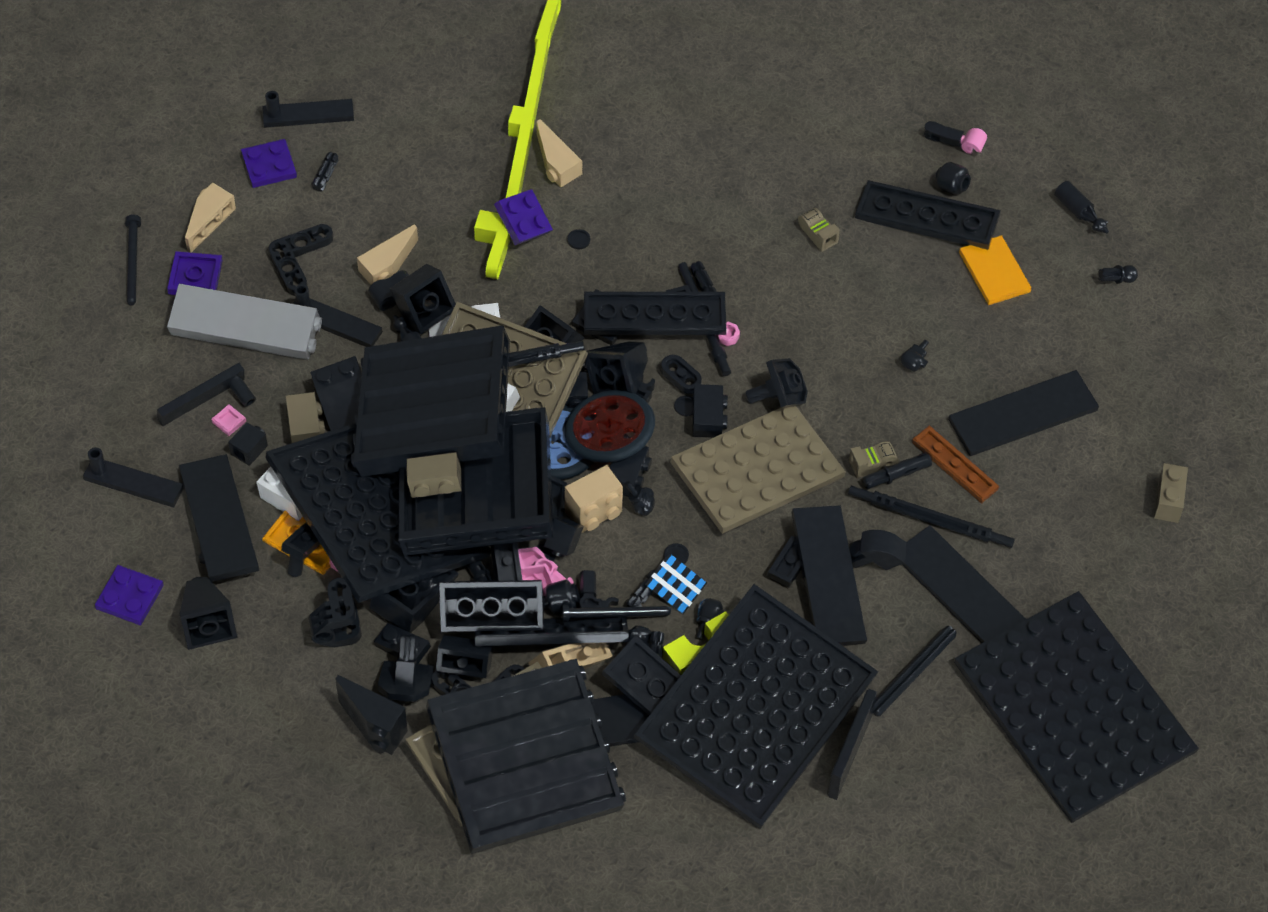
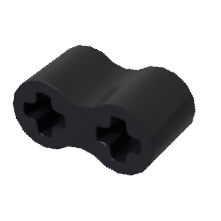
[368,270,409,311]

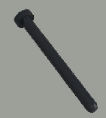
[125,215,141,305]
[560,605,671,622]

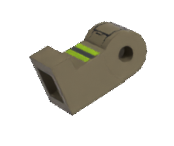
[798,208,840,252]
[849,442,899,478]

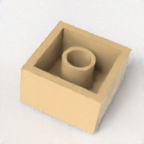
[565,465,623,532]

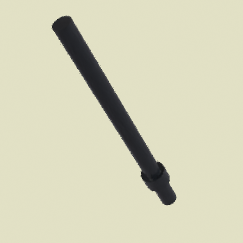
[678,262,731,376]

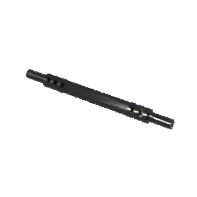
[509,341,585,367]
[848,485,1015,548]

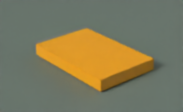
[959,235,1031,305]
[262,510,331,575]

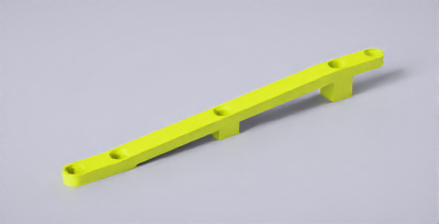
[474,0,561,280]

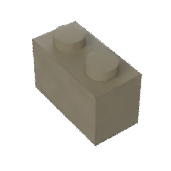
[286,392,325,443]
[407,452,461,498]
[1154,463,1188,523]

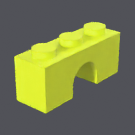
[662,611,729,675]

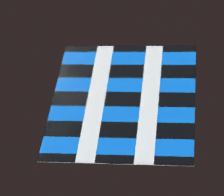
[645,553,707,614]

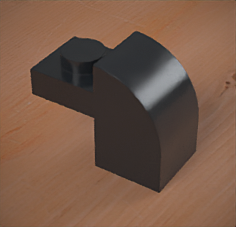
[849,530,906,570]

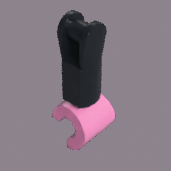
[924,121,987,155]

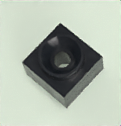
[389,264,456,334]

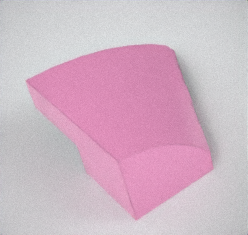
[518,547,574,595]

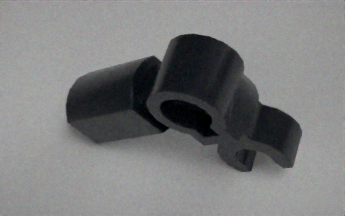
[579,570,619,608]

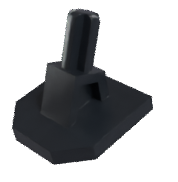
[746,358,808,408]
[378,635,434,702]

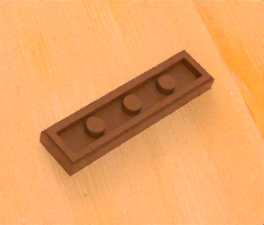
[912,425,999,504]

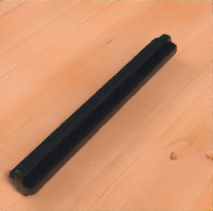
[873,625,957,716]

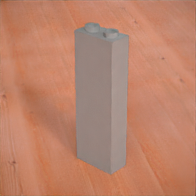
[167,284,322,360]

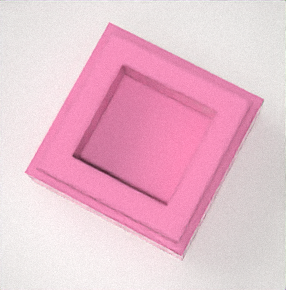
[211,404,246,436]

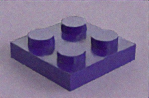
[241,139,297,188]
[494,189,553,245]
[167,251,223,295]
[95,565,164,626]

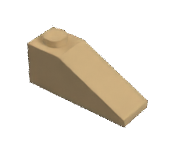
[537,119,582,187]
[185,183,236,253]
[357,224,418,285]
[528,643,613,669]

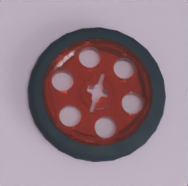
[565,390,655,463]

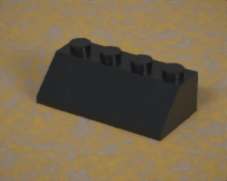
[439,580,544,632]

